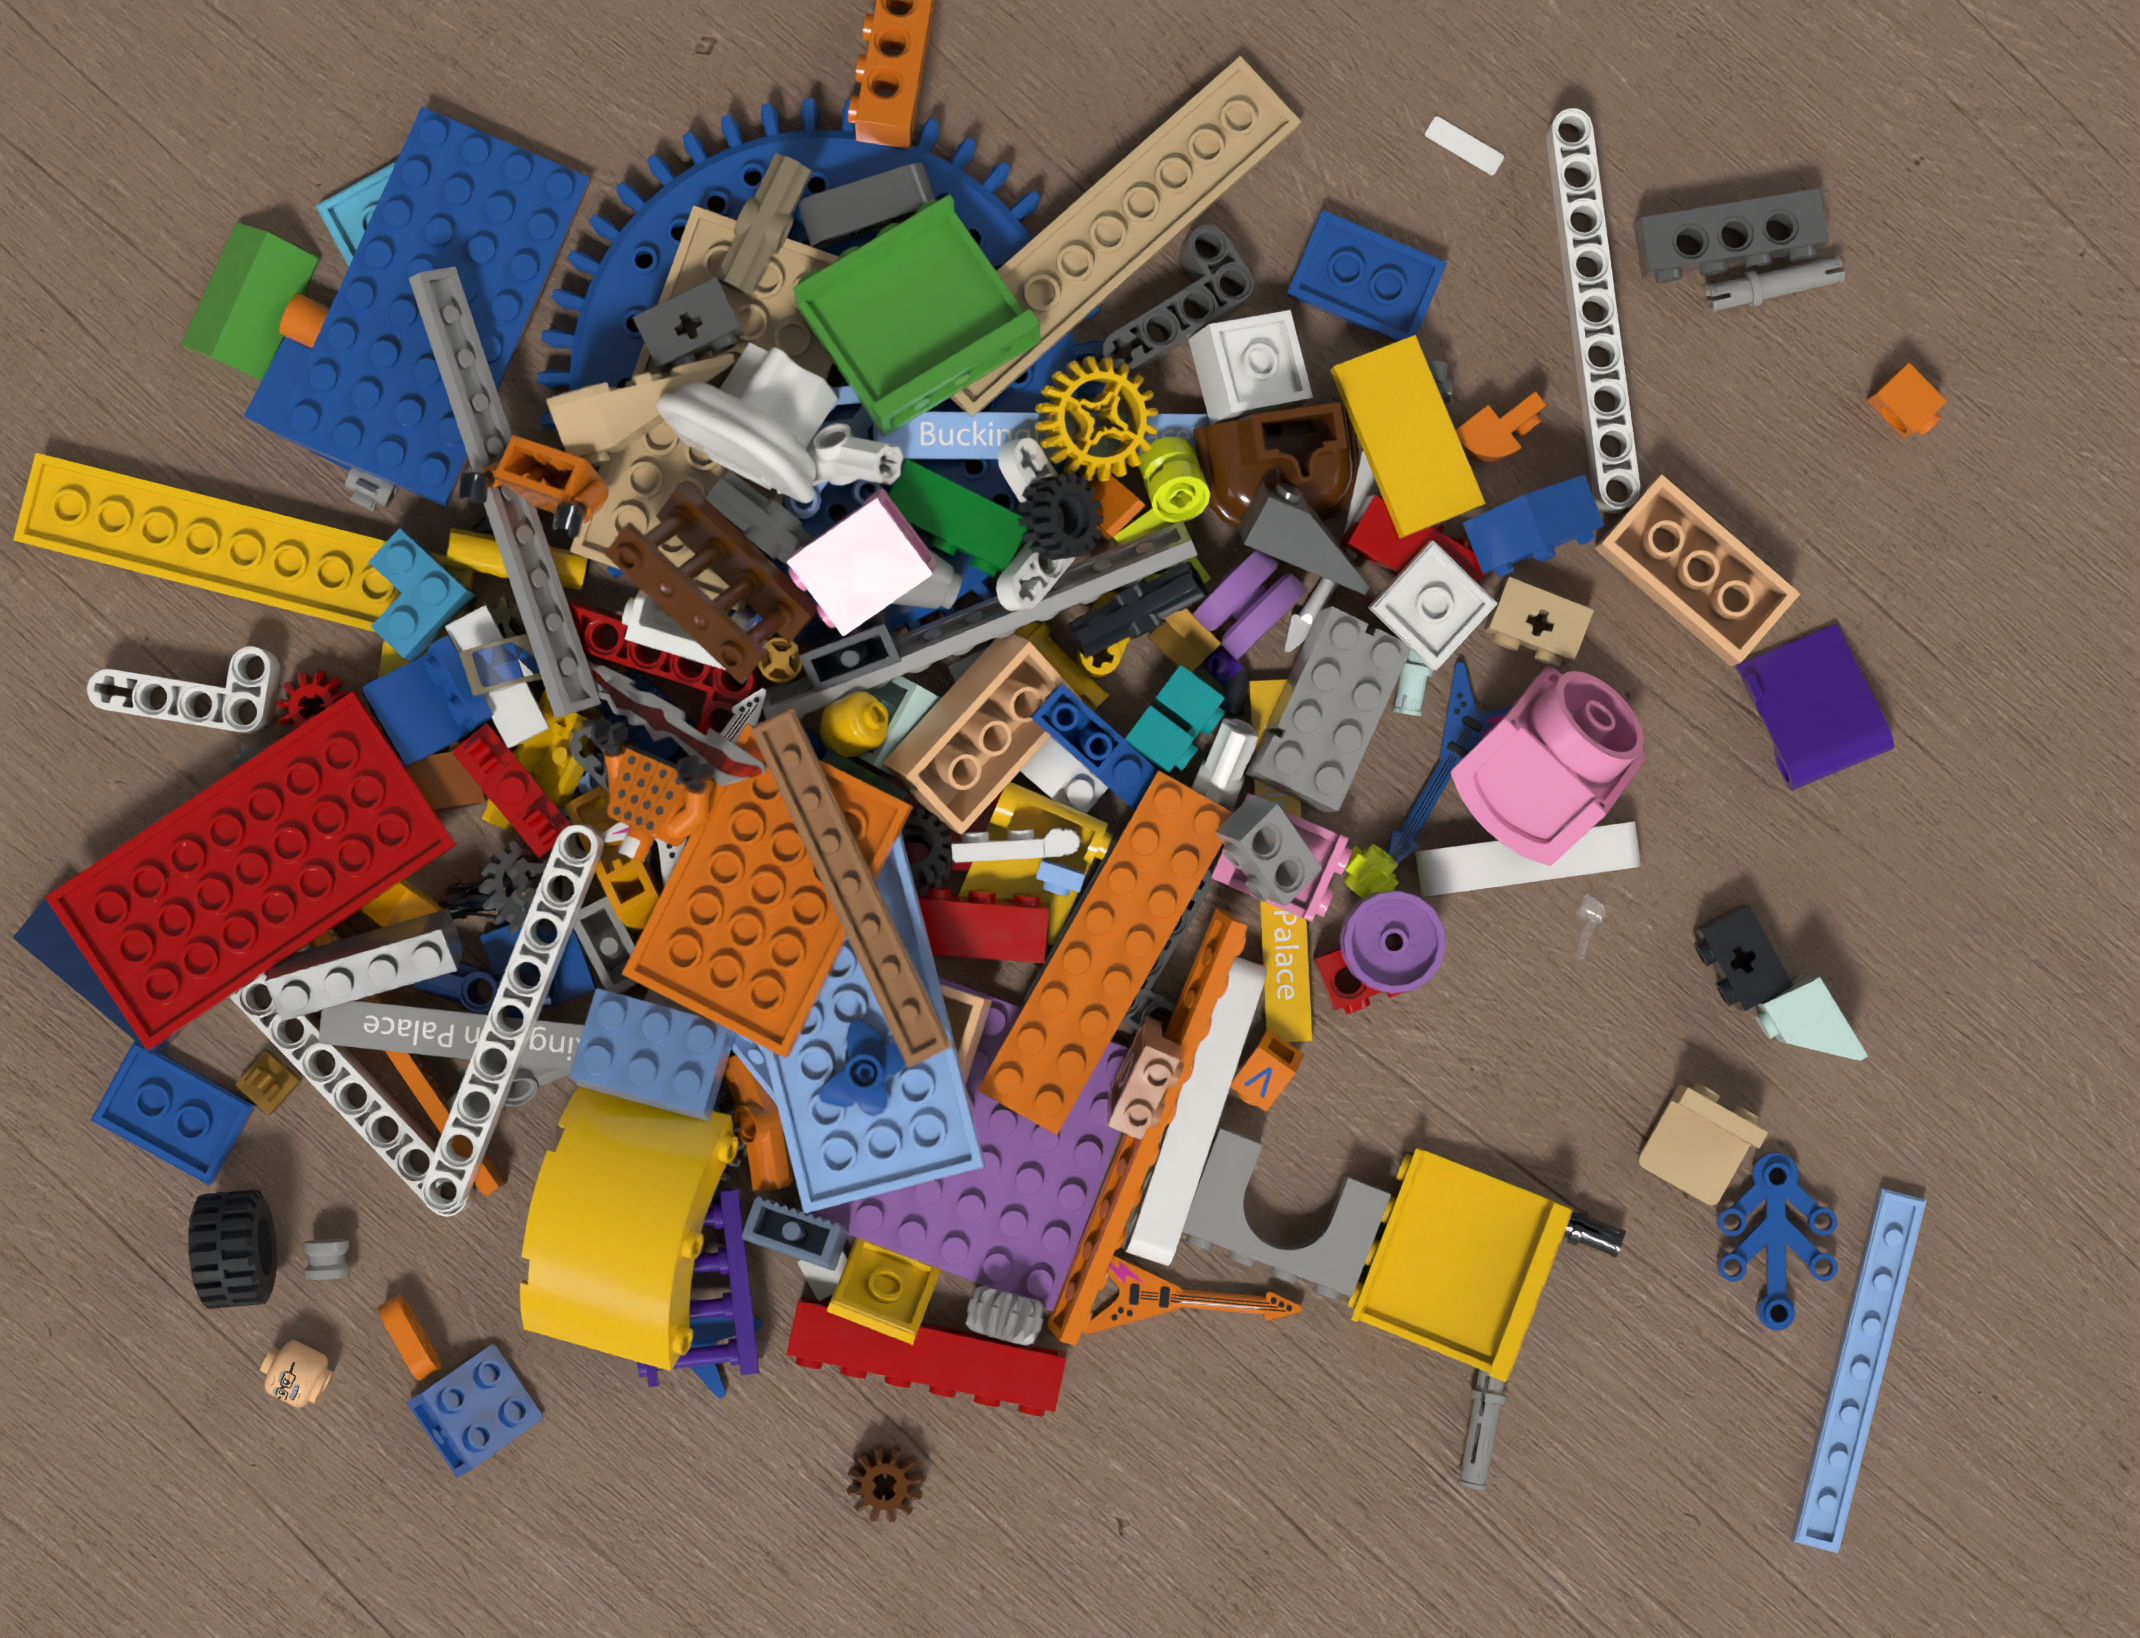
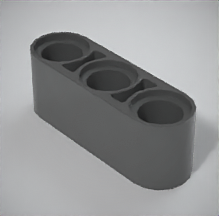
[797,163,935,249]

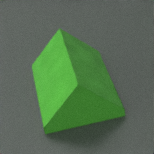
[181,222,320,381]

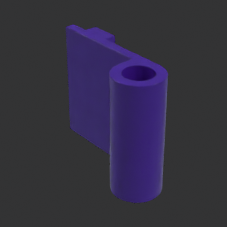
[1736,624,1894,791]

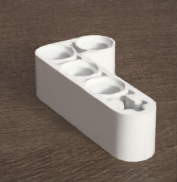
[87,646,281,734]

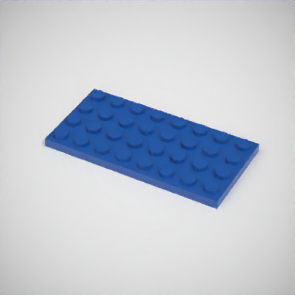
[274,106,590,507]

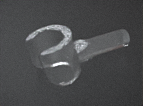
[1574,894,1606,961]

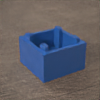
[1463,475,1604,577]

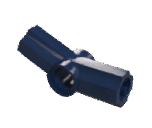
[414,960,557,1012]

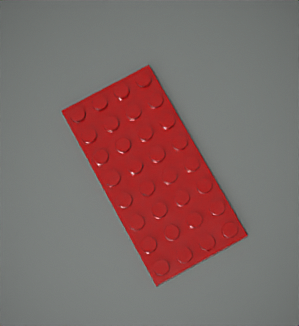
[45,691,458,1050]

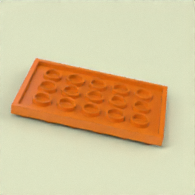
[622,724,913,1058]

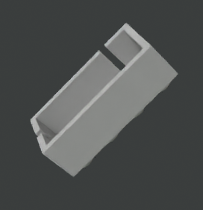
[1245,606,1411,813]

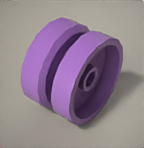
[1192,550,1308,660]
[1339,890,1446,994]

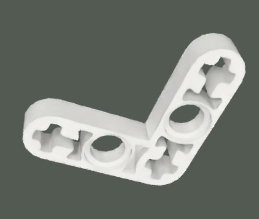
[996,438,1076,611]

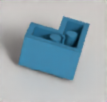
[368,528,476,661]

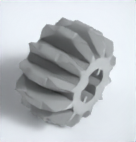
[966,1285,1044,1345]

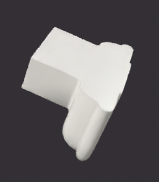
[656,343,838,503]

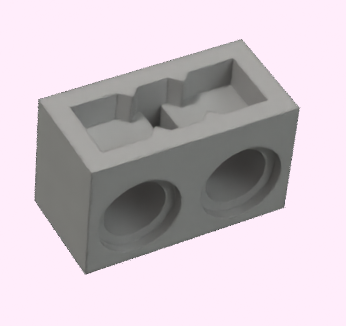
[1215,794,1323,906]

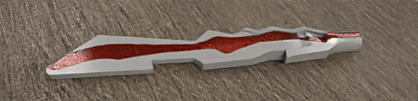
[586,659,766,786]

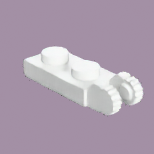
[952,826,1081,862]

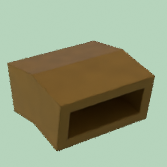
[1148,605,1223,673]

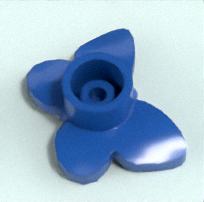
[819,1019,906,1116]

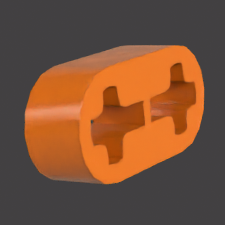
[378,1294,441,1381]

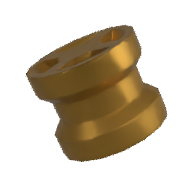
[758,635,804,683]

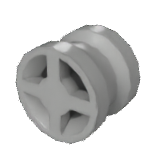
[303,1238,351,1280]

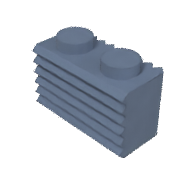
[742,1196,849,1271]

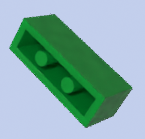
[889,459,1027,577]

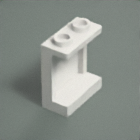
[622,589,759,670]

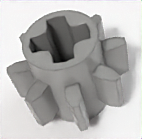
[345,468,399,512]

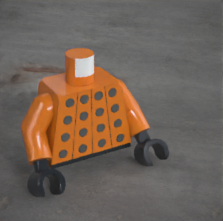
[459,435,608,538]
[591,720,716,863]

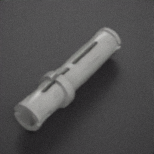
[1705,254,1845,313]
[1458,1369,1507,1490]

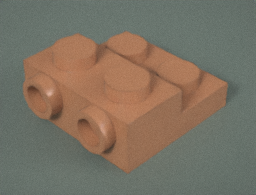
[1107,1015,1184,1140]

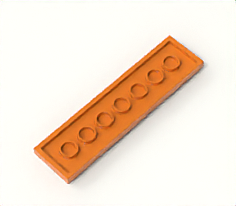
[977,770,1233,1135]

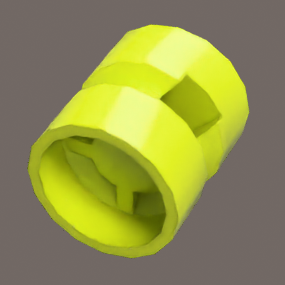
[1138,437,1210,523]

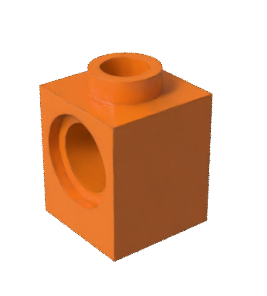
[1866,363,1947,439]

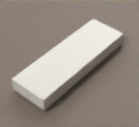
[445,605,551,749]

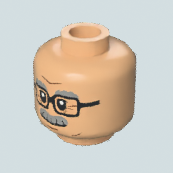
[260,1340,333,1408]

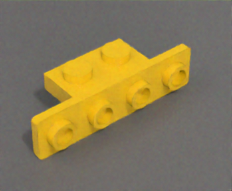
[482,669,597,831]

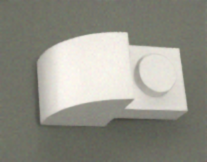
[1020,737,1108,814]

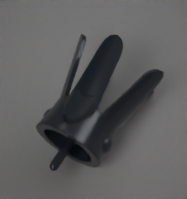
[438,878,496,920]

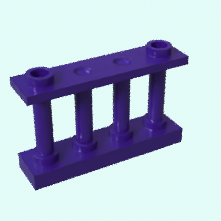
[637,1190,760,1387]

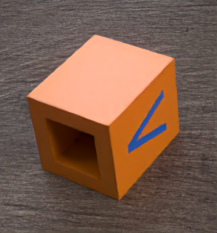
[1230,1029,1305,1112]

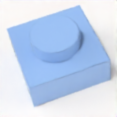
[1036,858,1085,897]

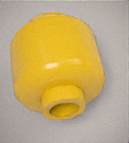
[820,691,889,757]

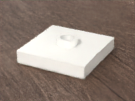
[1368,540,1498,670]

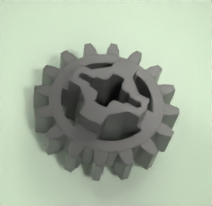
[479,840,575,936]

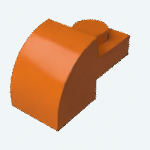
[1455,391,1547,463]

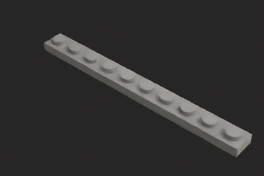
[409,266,601,718]
[763,520,1197,719]

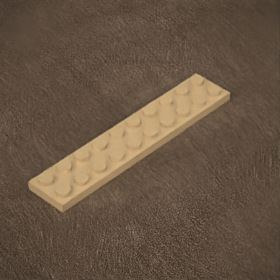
[950,56,1302,417]

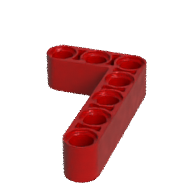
[567,601,763,783]

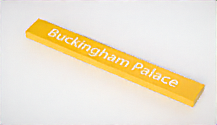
[1249,679,1312,1042]

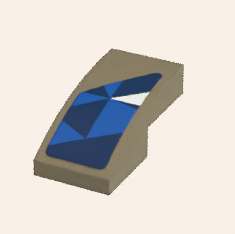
[459,634,542,697]

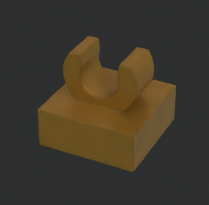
[235,1050,302,1115]

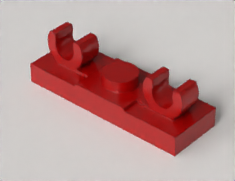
[451,723,573,858]

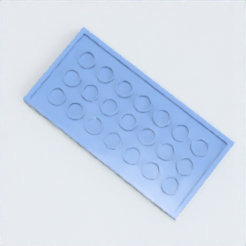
[763,832,986,1213]

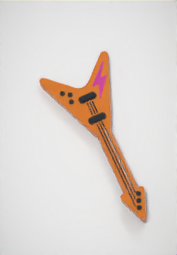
[1084,1254,1302,1334]

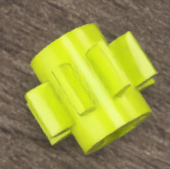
[1343,844,1399,898]

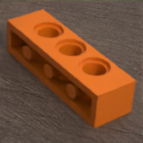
[848,0,936,149]

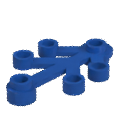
[1716,1152,1838,1330]

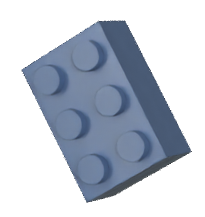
[569,988,736,1122]

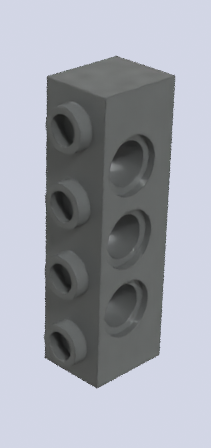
[1633,188,1829,283]

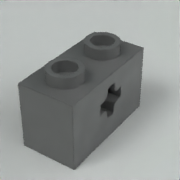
[633,277,745,374]

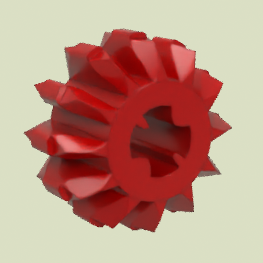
[276,669,352,732]

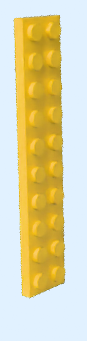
[13,453,476,646]

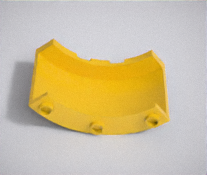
[520,1086,738,1371]

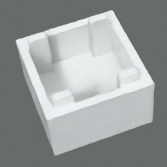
[1188,310,1313,425]

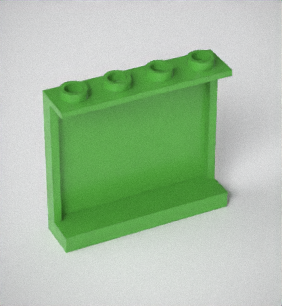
[792,194,1041,437]

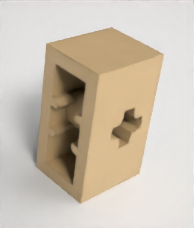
[1484,577,1594,667]

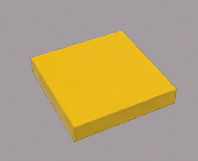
[827,1237,941,1345]

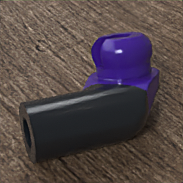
[1207,651,1250,716]

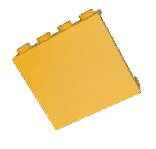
[1348,1148,1574,1382]

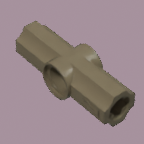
[716,153,812,297]

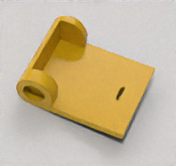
[959,782,1113,946]

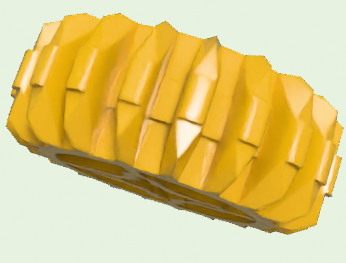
[1035,356,1158,482]

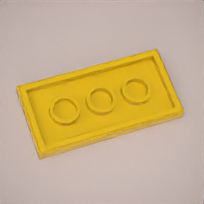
[1330,335,1486,539]

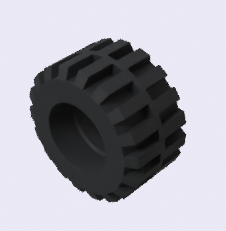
[188,1189,277,1309]

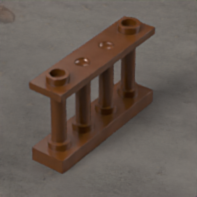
[605,481,818,684]

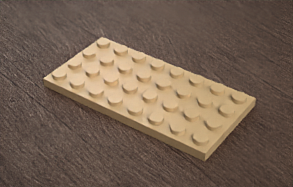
[570,205,838,613]

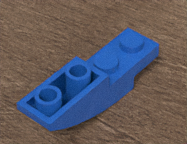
[1030,682,1158,811]

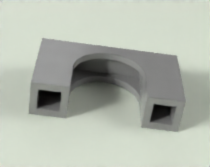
[1182,1126,1391,1300]

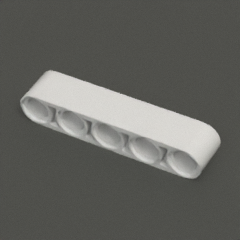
[1415,822,1641,897]

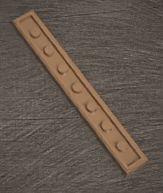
[750,708,953,1068]

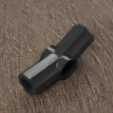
[1068,561,1208,659]

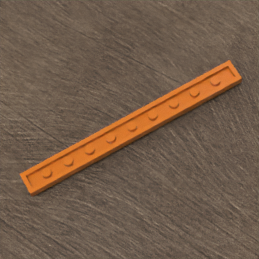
[1046,908,1248,1346]

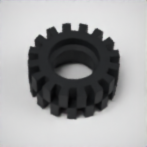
[1018,473,1103,561]
[901,809,953,897]

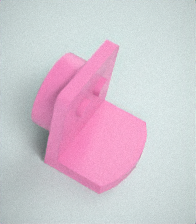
[1451,665,1646,866]

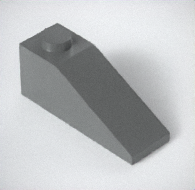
[1238,480,1370,595]

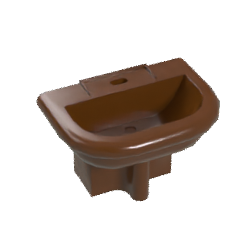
[1193,402,1359,529]

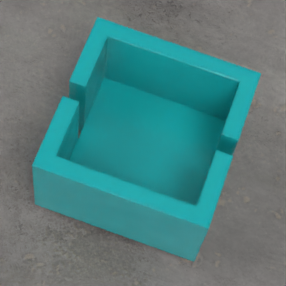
[1125,665,1226,774]

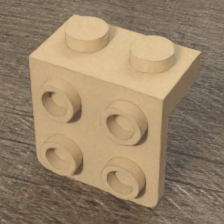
[1638,1083,1768,1205]

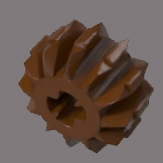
[847,1444,924,1523]

